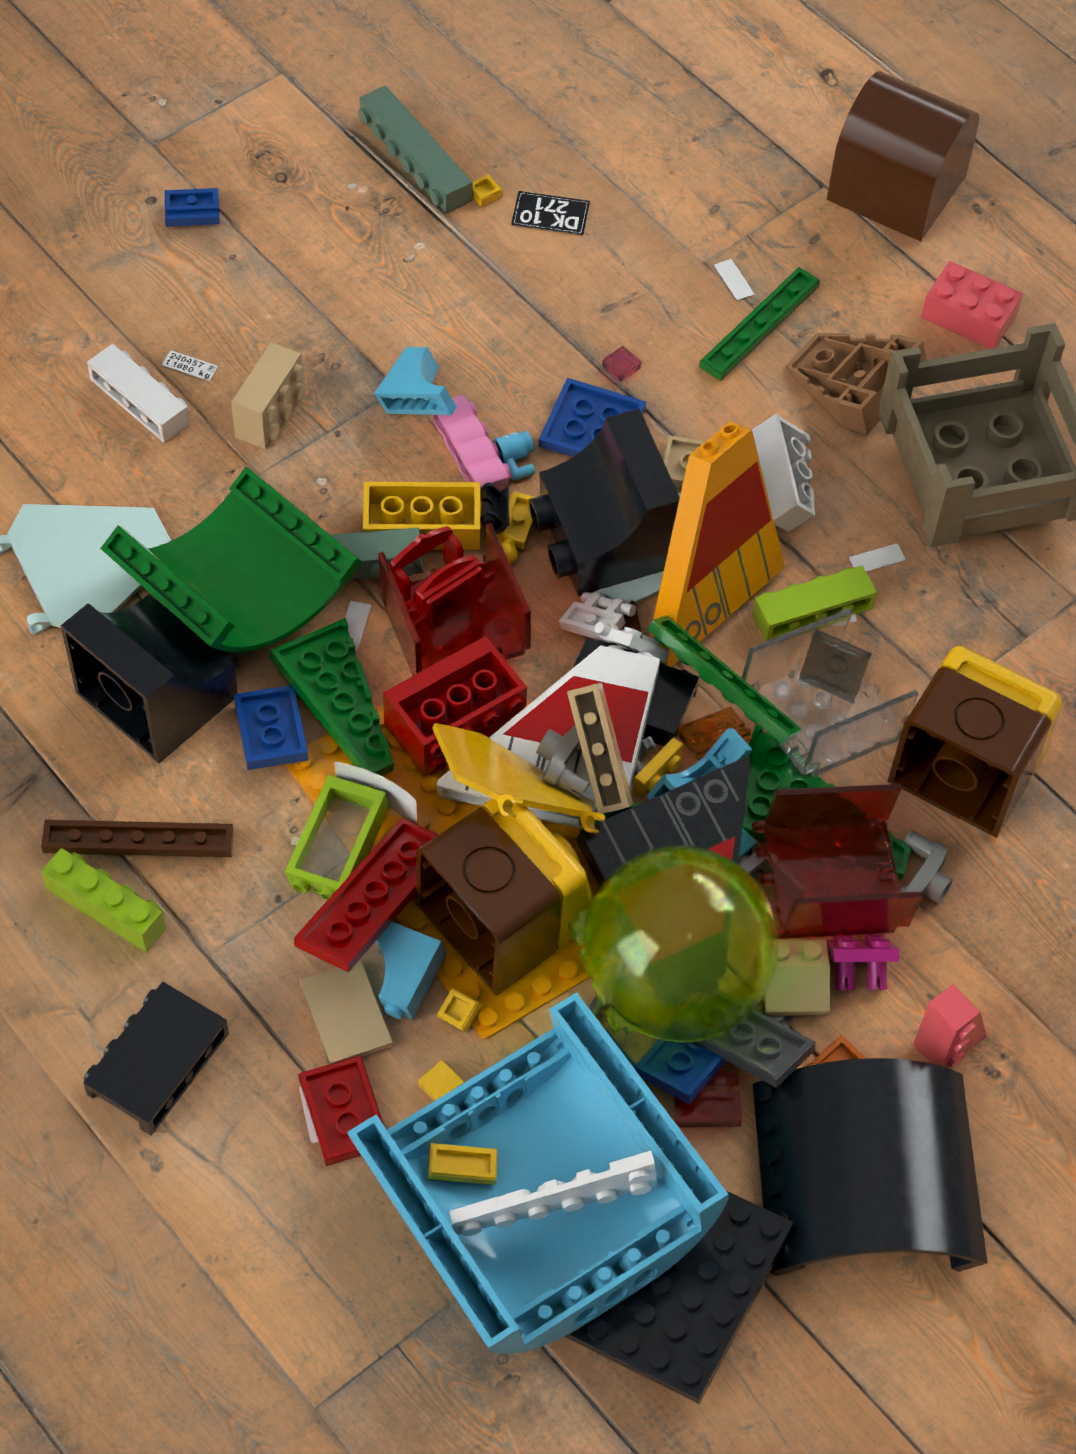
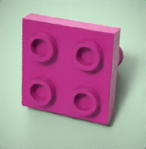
[826,934,899,990]

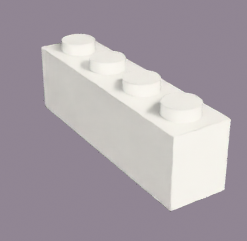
[87,344,190,443]

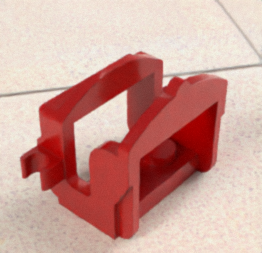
[390,526,495,631]

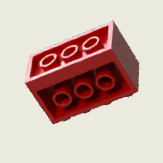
[383,636,527,777]

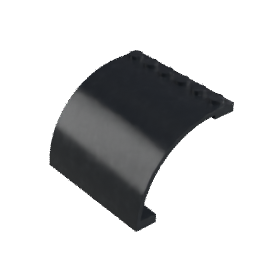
[753,1058,988,1276]

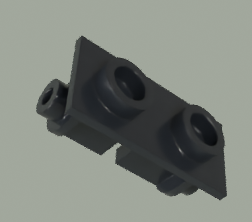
[480,483,510,539]

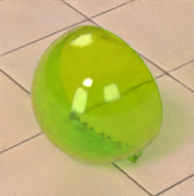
[568,845,779,1042]

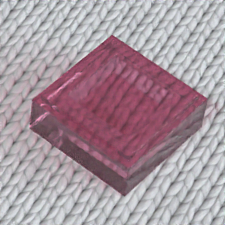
[602,345,642,382]

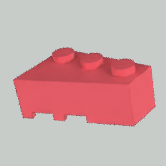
[914,984,987,1068]

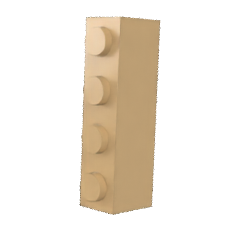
[567,683,633,814]

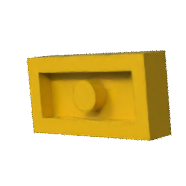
[633,738,683,799]

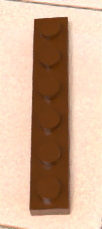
[41,820,234,857]

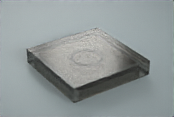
[798,629,872,704]

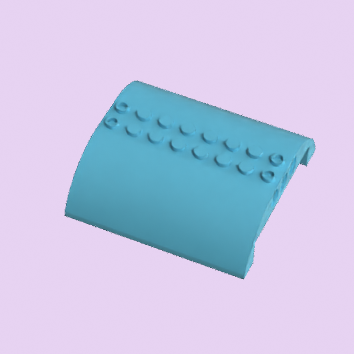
[347,992,729,1354]

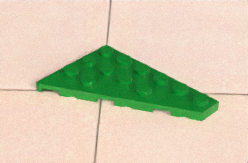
[743,724,911,880]

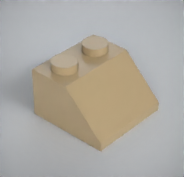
[759,939,830,1016]

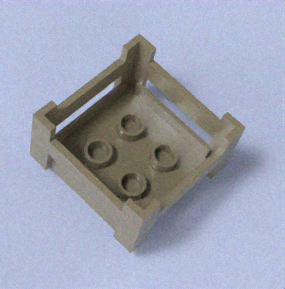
[878,323,1076,547]

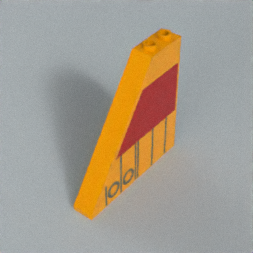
[649,421,785,667]

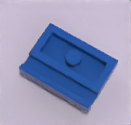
[164,188,220,227]

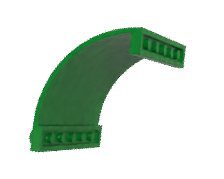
[100,466,363,652]

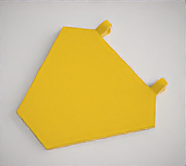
[432,723,605,834]

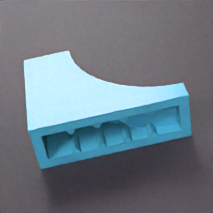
[374,347,457,415]
[375,922,447,1020]

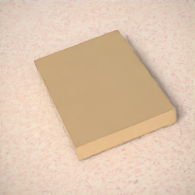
[299,960,393,1064]

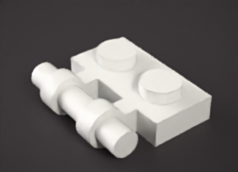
[559,592,636,643]
[594,622,669,662]

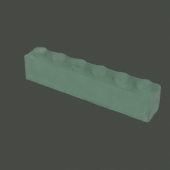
[358,85,473,213]

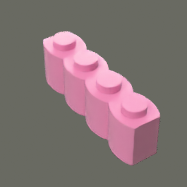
[432,394,511,499]

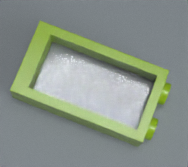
[285,775,390,901]

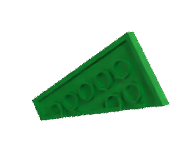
[269,618,395,776]

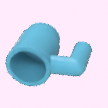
[493,431,535,481]

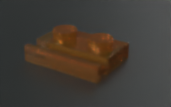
[678,706,752,761]

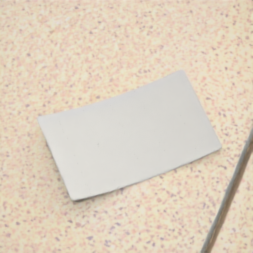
[334,762,417,824]

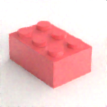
[921,261,1023,349]

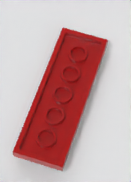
[294,817,439,973]

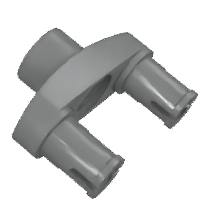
[536,725,590,799]
[870,829,952,915]

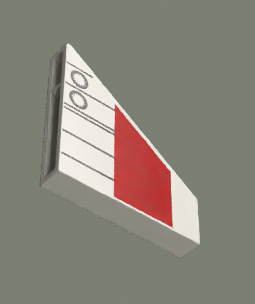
[437,645,660,829]

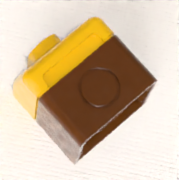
[887,646,1062,838]
[416,798,594,996]

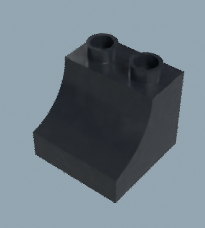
[528,408,680,597]
[60,594,240,763]

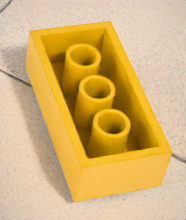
[363,482,480,550]

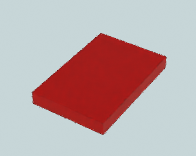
[298,1055,384,1166]

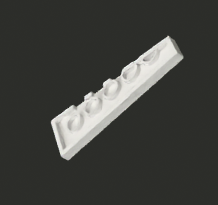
[449,1151,657,1236]

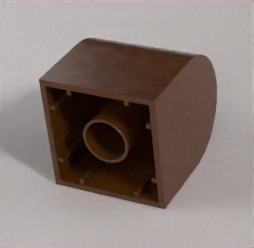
[827,71,979,242]

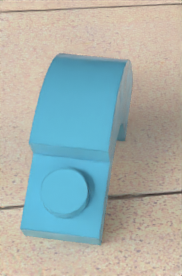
[646,728,752,800]

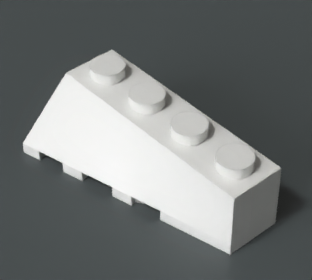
[752,414,815,532]

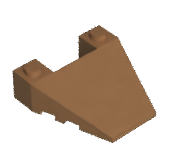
[786,333,927,435]

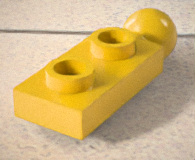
[495,491,535,566]

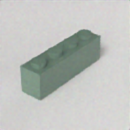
[332,528,423,580]

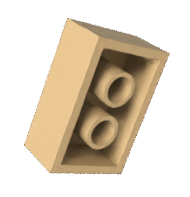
[231,342,306,449]

